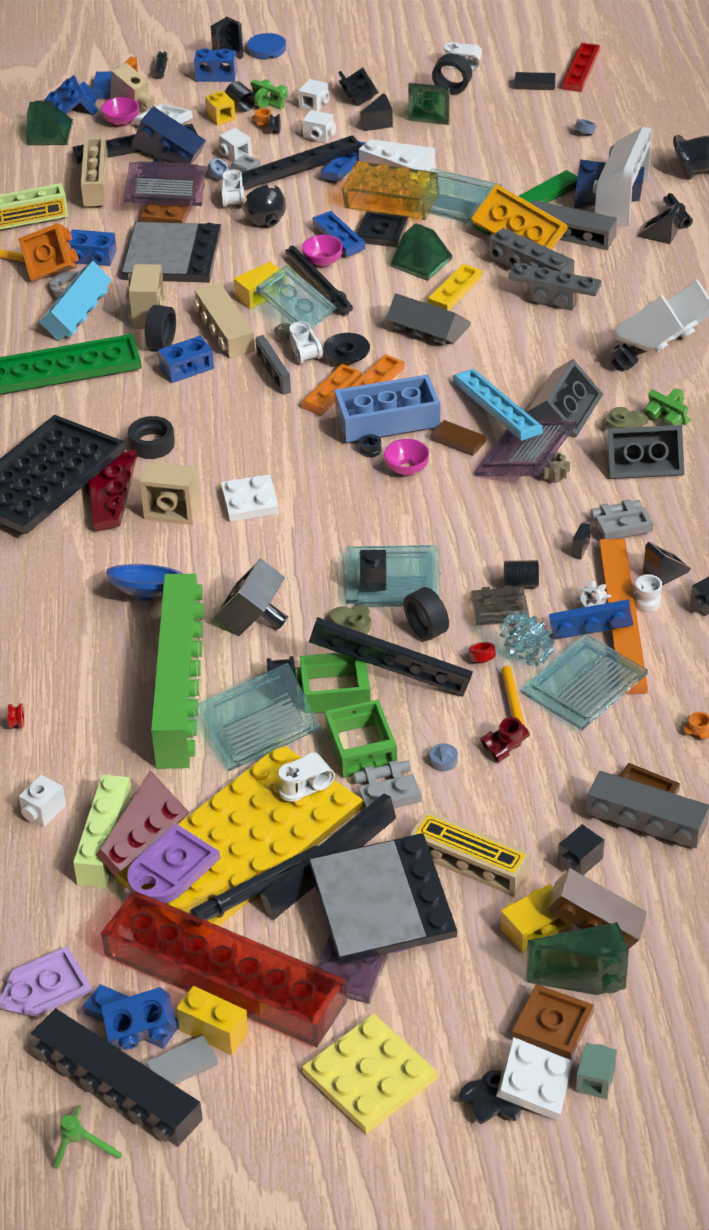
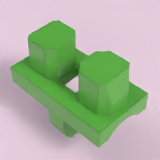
[250,79,288,110]
[644,388,691,426]

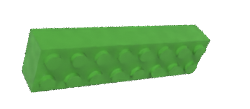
[151,573,205,769]

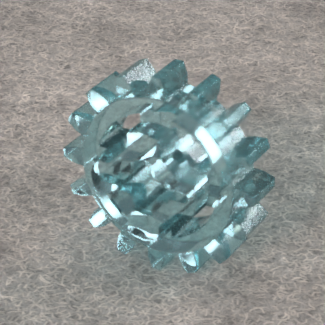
[499,611,555,666]

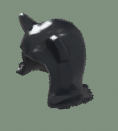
[673,135,709,179]

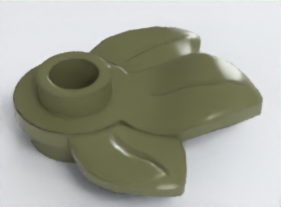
[605,407,649,429]
[329,604,372,634]

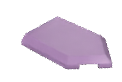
[0,946,93,1017]

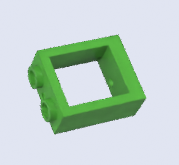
[295,653,371,714]
[325,699,397,778]

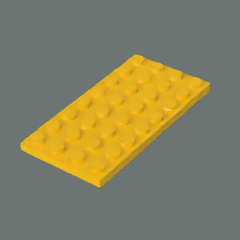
[116,743,363,943]

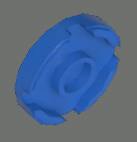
[247,33,286,60]

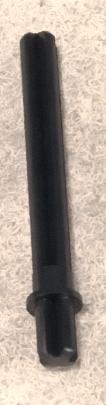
[285,245,353,315]
[189,845,318,924]

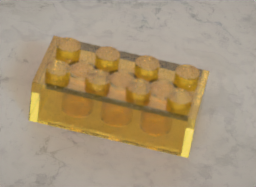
[342,161,440,220]

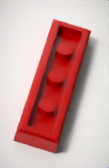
[562,42,600,92]

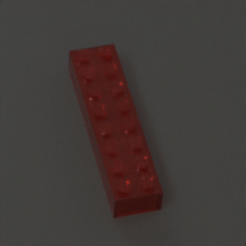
[101,890,347,1047]

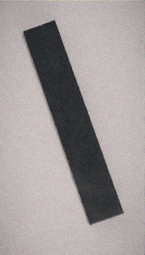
[72,124,198,164]
[241,135,361,190]
[309,617,473,696]
[260,793,397,920]

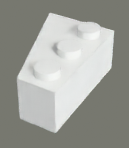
[359,139,435,190]

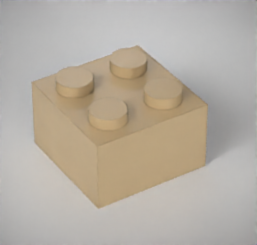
[126,264,165,329]
[140,462,200,525]

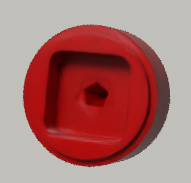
[468,642,496,663]

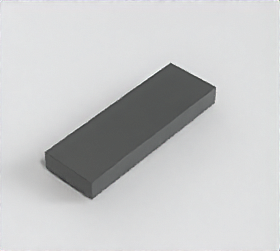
[255,335,291,395]

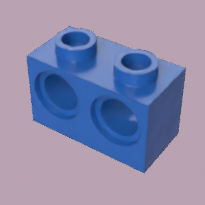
[194,49,237,82]
[69,229,117,266]
[158,335,214,383]
[101,987,177,1050]

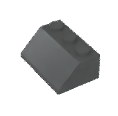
[386,293,471,345]
[527,359,603,438]
[604,425,685,479]

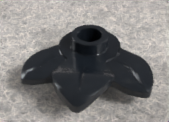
[458,1070,522,1124]

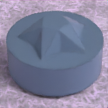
[574,119,596,135]
[207,158,229,180]
[430,743,458,771]

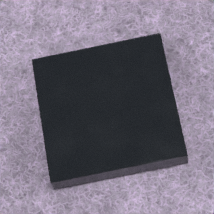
[357,212,408,248]

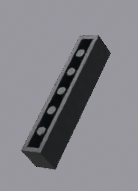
[30,1008,203,1147]

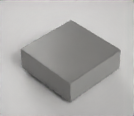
[231,154,261,172]

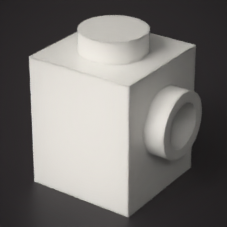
[298,79,330,111]
[303,110,336,143]
[219,128,252,162]
[19,775,66,827]

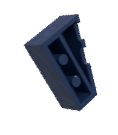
[131,106,206,168]
[574,160,645,209]

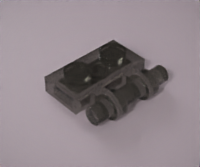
[471,585,529,625]

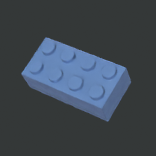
[334,374,441,442]

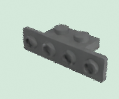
[508,263,602,311]

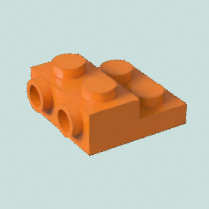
[18,223,78,281]

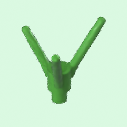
[53,1105,122,1169]

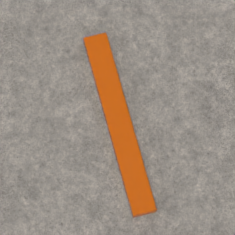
[599,539,648,694]

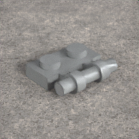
[590,499,654,539]
[353,760,422,809]

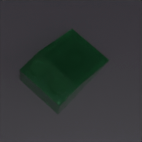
[526,922,629,995]

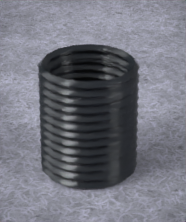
[225,81,256,112]
[504,560,539,588]

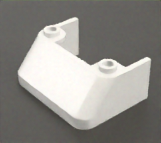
[593,127,652,226]
[611,279,709,353]

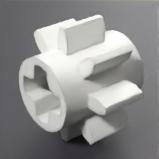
[576,581,612,608]

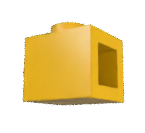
[205,91,235,126]

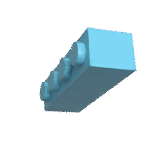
[39,261,112,341]

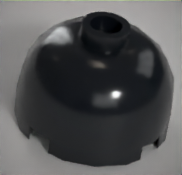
[241,185,286,227]

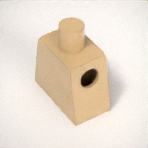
[110,63,155,110]

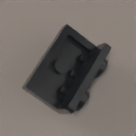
[210,17,244,59]
[338,67,379,106]

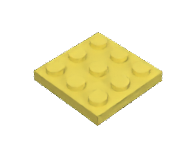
[302,1013,438,1134]

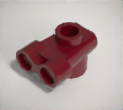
[480,717,530,763]

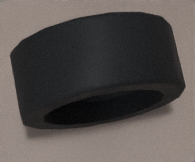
[432,53,472,95]
[144,305,176,349]
[128,416,175,459]
[403,587,449,641]

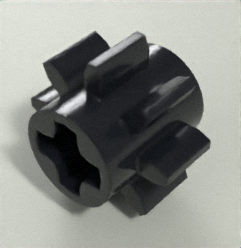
[610,342,639,371]

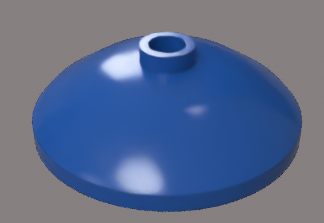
[106,564,183,601]

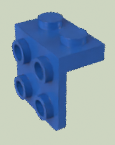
[44,75,98,121]

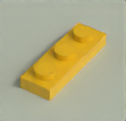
[428,264,482,311]

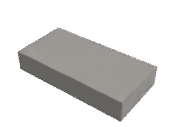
[146,1035,218,1085]

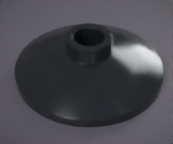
[323,332,370,363]

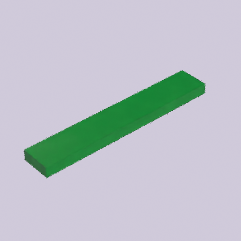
[473,170,578,235]

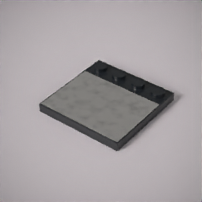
[121,222,222,283]
[309,833,457,965]

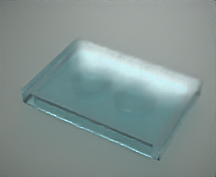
[256,265,337,329]

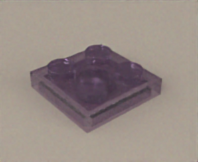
[310,936,388,1004]

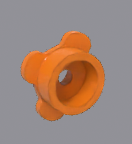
[252,108,272,126]
[683,712,709,739]

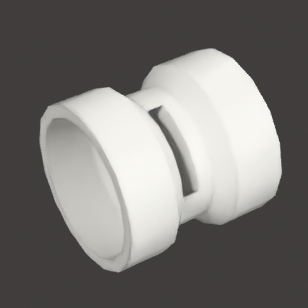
[635,575,662,612]

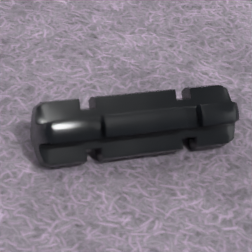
[153,51,168,79]

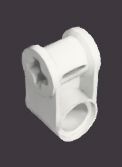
[444,42,482,70]
[222,169,245,207]
[290,321,323,364]
[279,753,335,802]

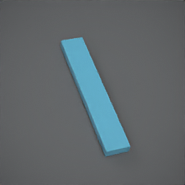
[453,369,543,441]

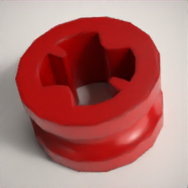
[7,703,25,729]

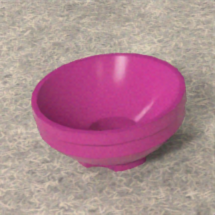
[102,97,139,127]
[302,235,343,268]
[384,439,429,476]

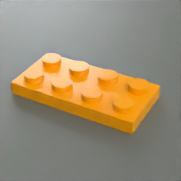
[471,184,568,250]

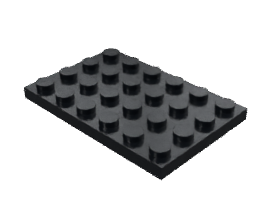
[0,414,127,534]

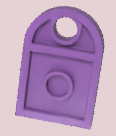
[127,824,220,905]

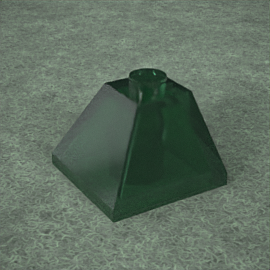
[408,83,450,125]
[26,100,73,145]
[391,223,452,281]

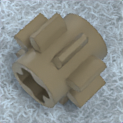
[539,452,570,483]

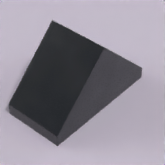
[361,93,393,131]
[638,203,679,244]
[643,541,691,586]

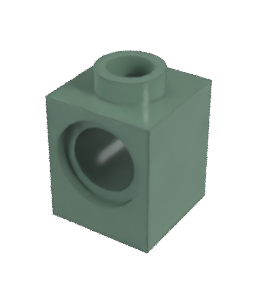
[576,1042,617,1099]

